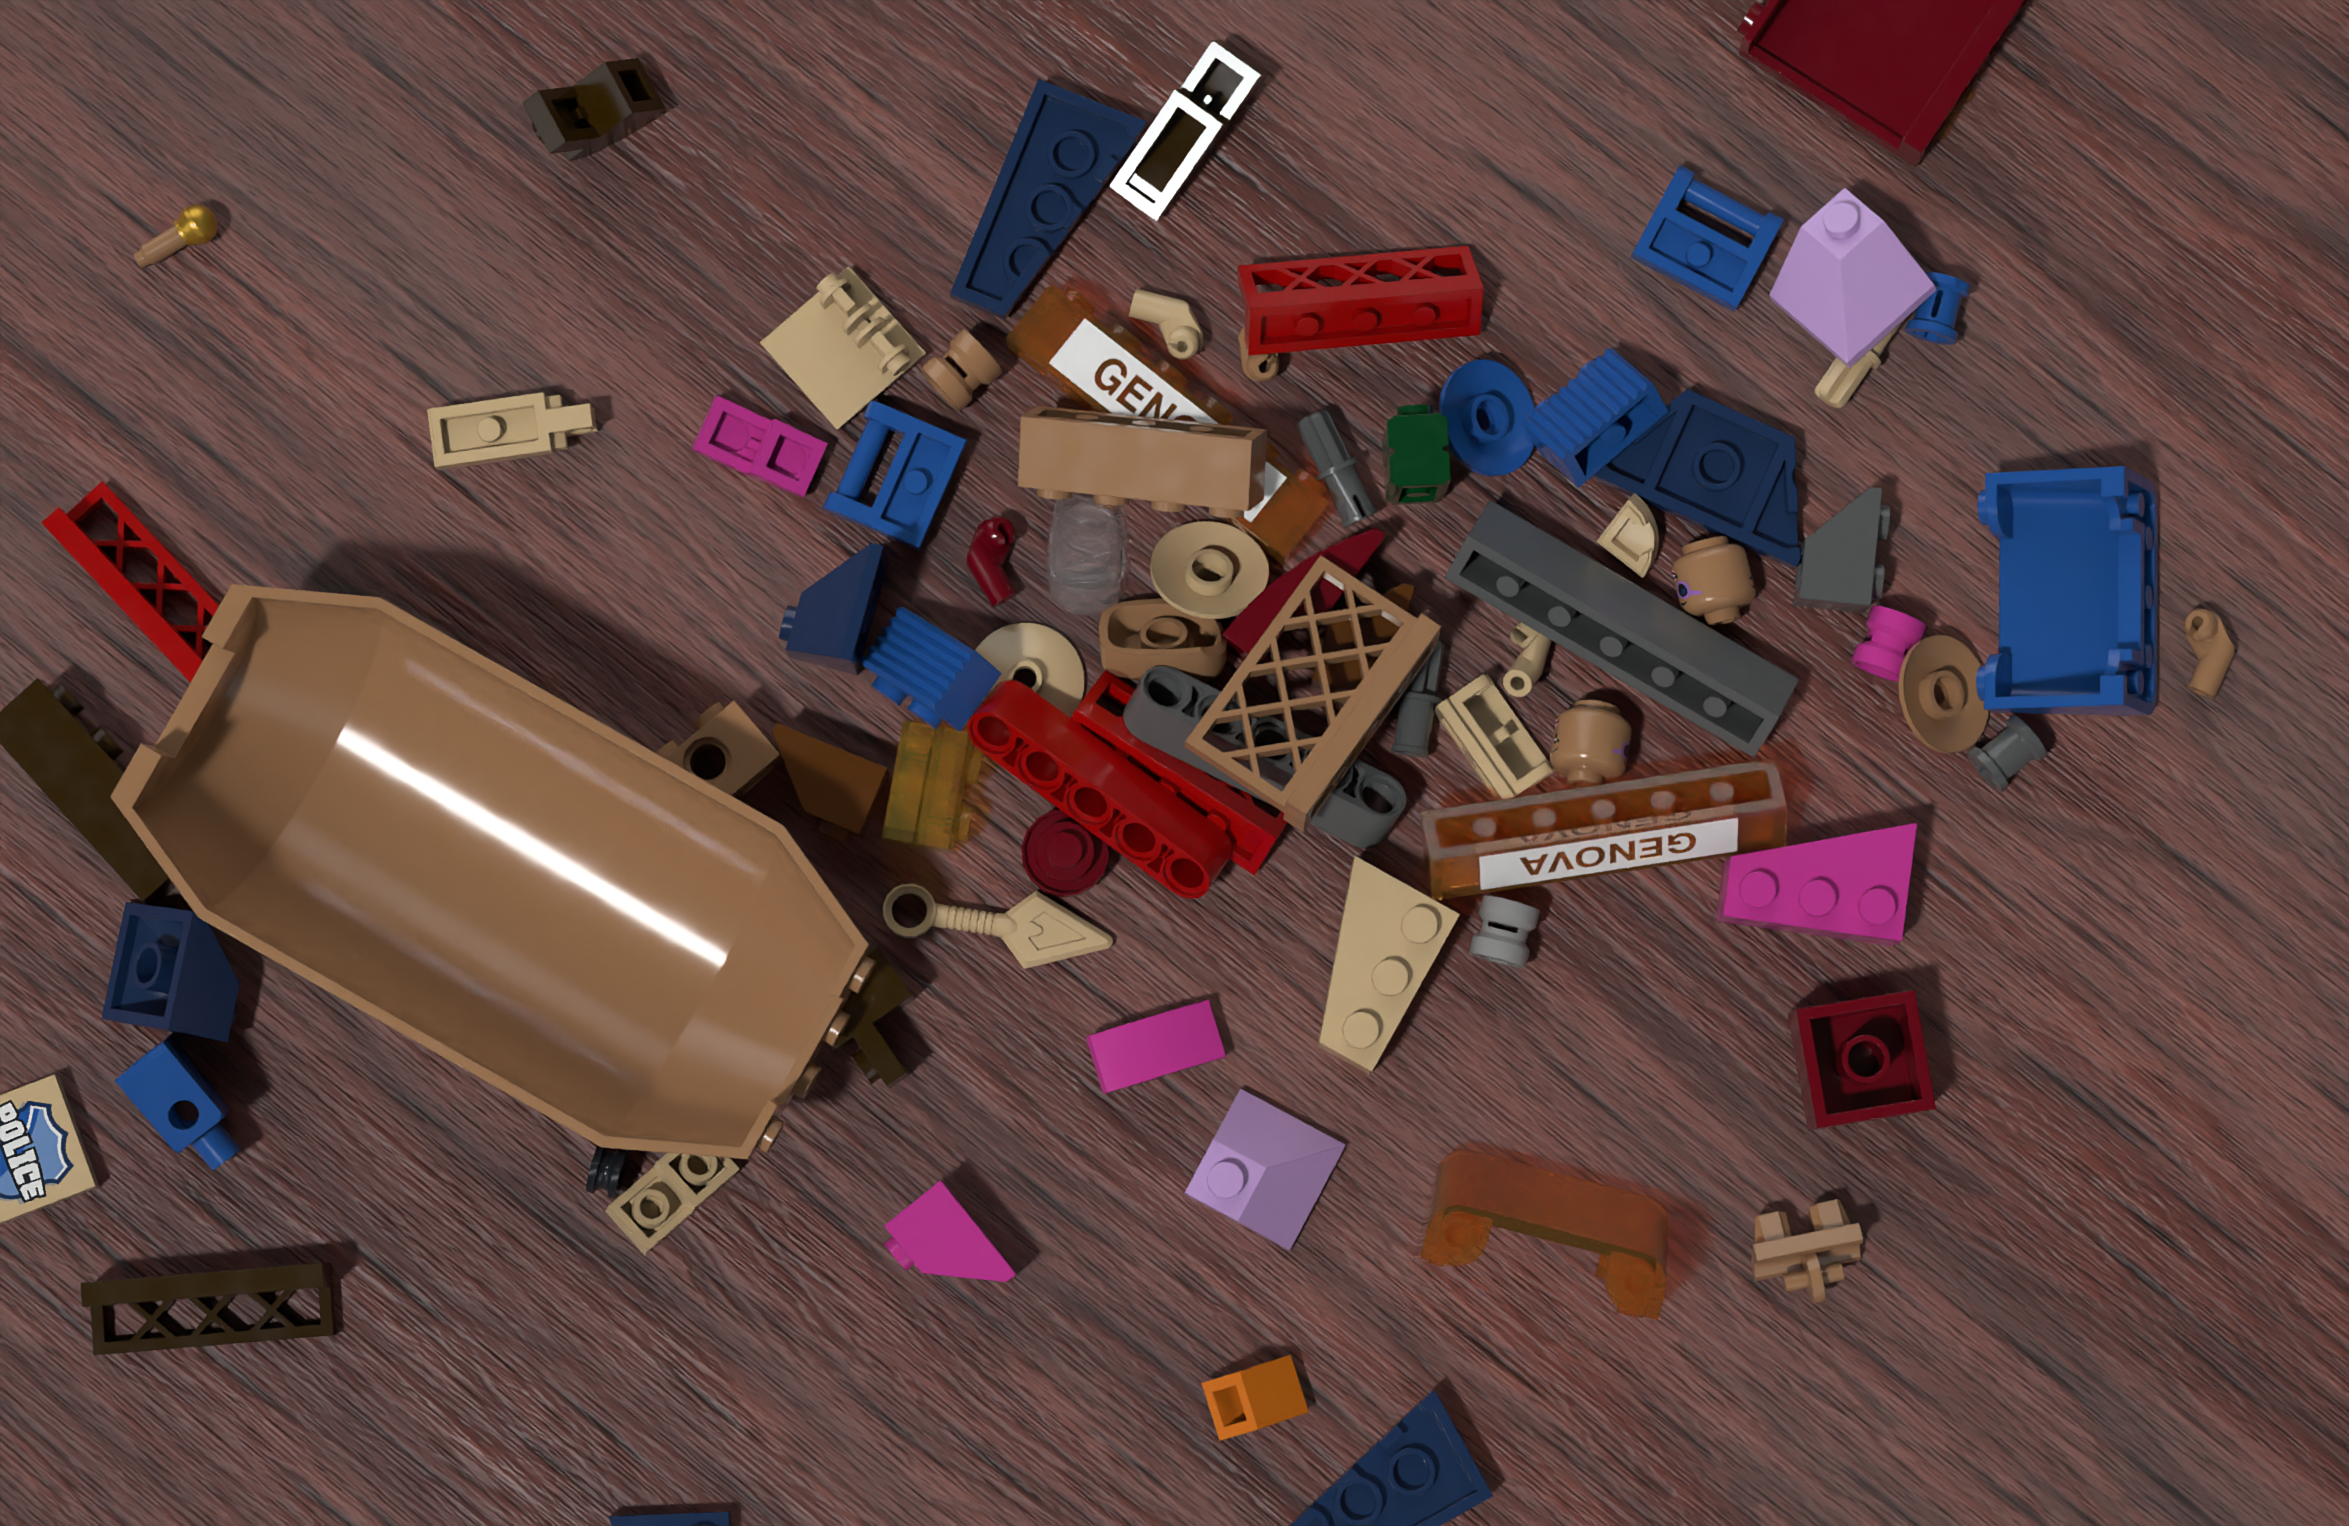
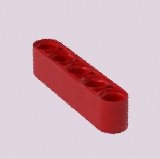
[967,680,1232,899]

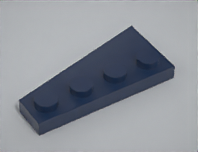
[950,79,1148,320]

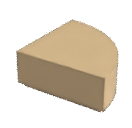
[1596,493,1659,578]

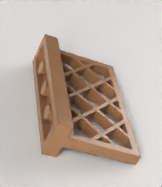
[1185,555,1441,832]

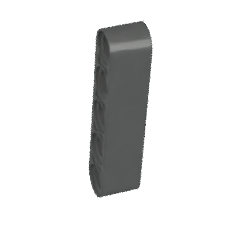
[1123,666,1407,849]

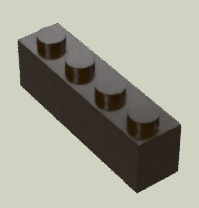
[0,678,175,906]

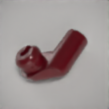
[966,516,1017,608]

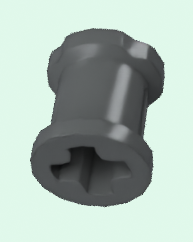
[1967,715,2047,793]

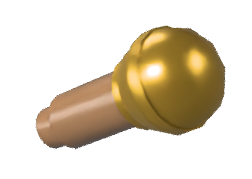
[133,204,217,269]

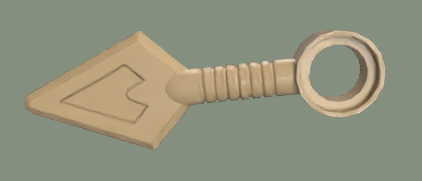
[883,883,1113,969]

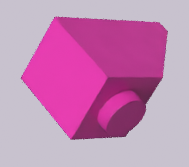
[884,1180,1017,1282]

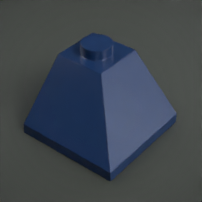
[779,543,889,676]
[101,902,240,1042]

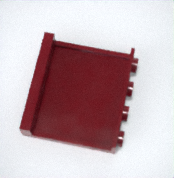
[1737,0,2028,167]

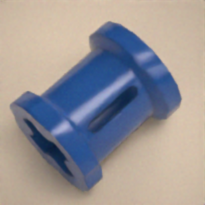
[1905,272,1971,345]

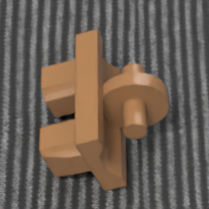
[1751,1199,1863,1304]

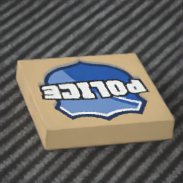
[0,1074,100,1225]

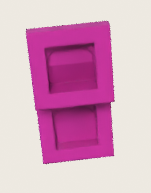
[690,395,828,498]
[1086,1000,1226,1094]

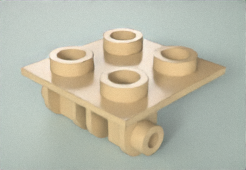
[760,266,926,431]

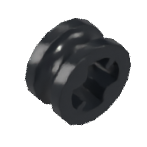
[586,1145,630,1199]

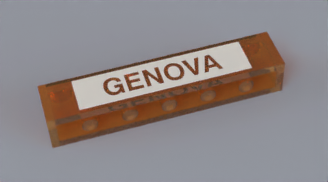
[1006,284,1329,566]
[1420,758,1787,901]

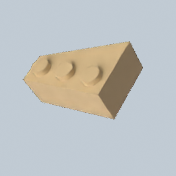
[1317,856,1460,1075]

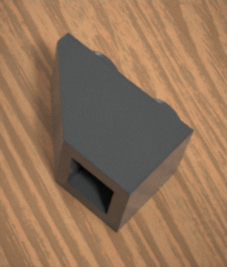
[1793,487,1890,614]

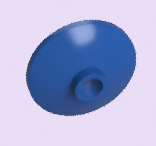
[1439,359,1535,477]

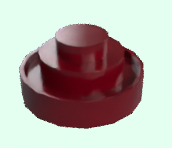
[1021,810,1109,897]

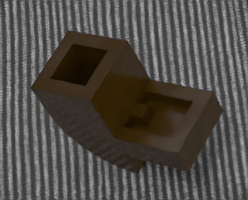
[522,58,666,161]
[829,947,914,1089]

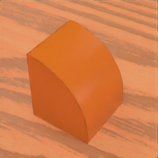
[1201,1355,1309,1441]

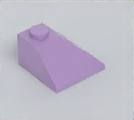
[1769,188,1936,369]
[1184,1089,1346,1251]

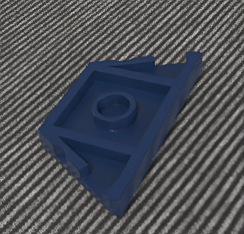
[1591,389,1801,570]

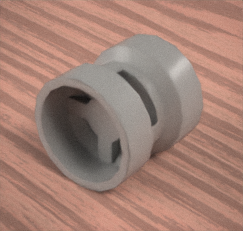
[1468,895,1540,969]

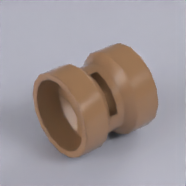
[920,329,1003,412]

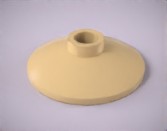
[1150,521,1269,619]
[975,623,1085,718]

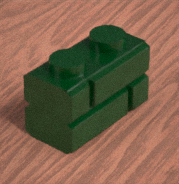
[1382,404,1451,505]

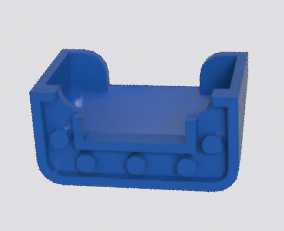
[1976,466,2158,716]

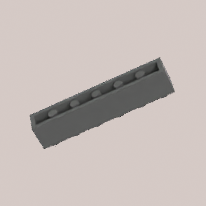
[1444,500,1799,758]

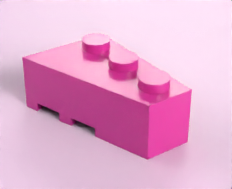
[1716,823,1917,946]

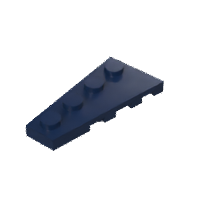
[1289,1389,1493,1526]

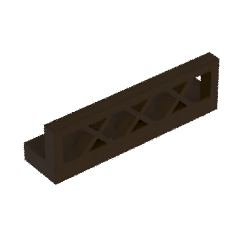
[81,1263,336,1355]

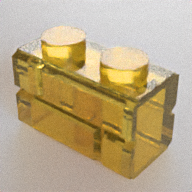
[882,721,984,854]

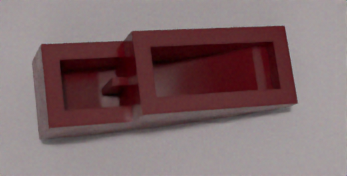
[1222,528,1386,664]

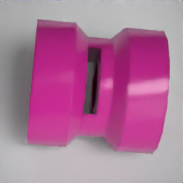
[1851,605,1928,683]

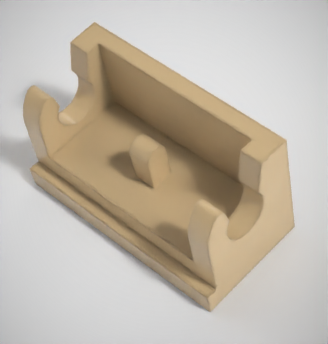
[1434,674,1555,809]

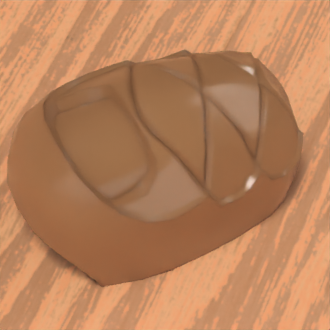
[1099,598,1228,684]

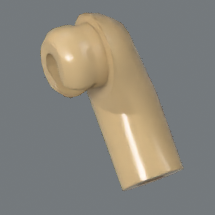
[1129,288,1203,360]
[1503,622,1552,697]

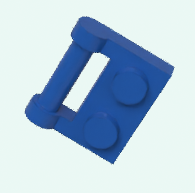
[1630,165,1784,312]
[823,401,967,551]

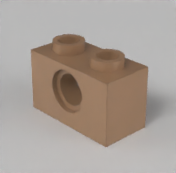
[656,700,783,799]

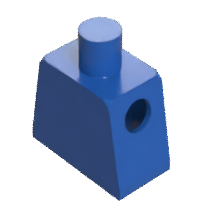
[115,1033,241,1171]

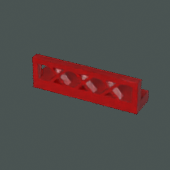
[1237,246,1484,356]
[41,481,219,683]
[1071,670,1288,875]

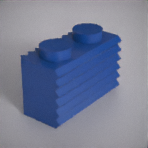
[1523,348,1668,488]
[861,607,1002,732]

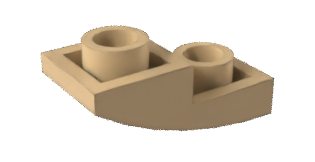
[605,1153,740,1255]

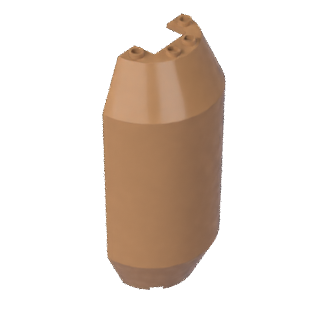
[110,584,876,1159]

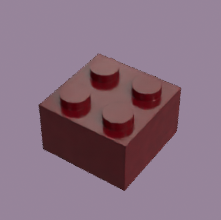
[1787,990,1936,1131]

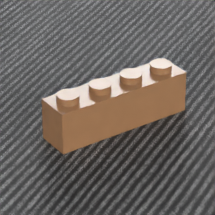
[1018,406,1267,518]

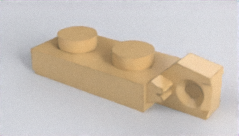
[427,392,597,470]

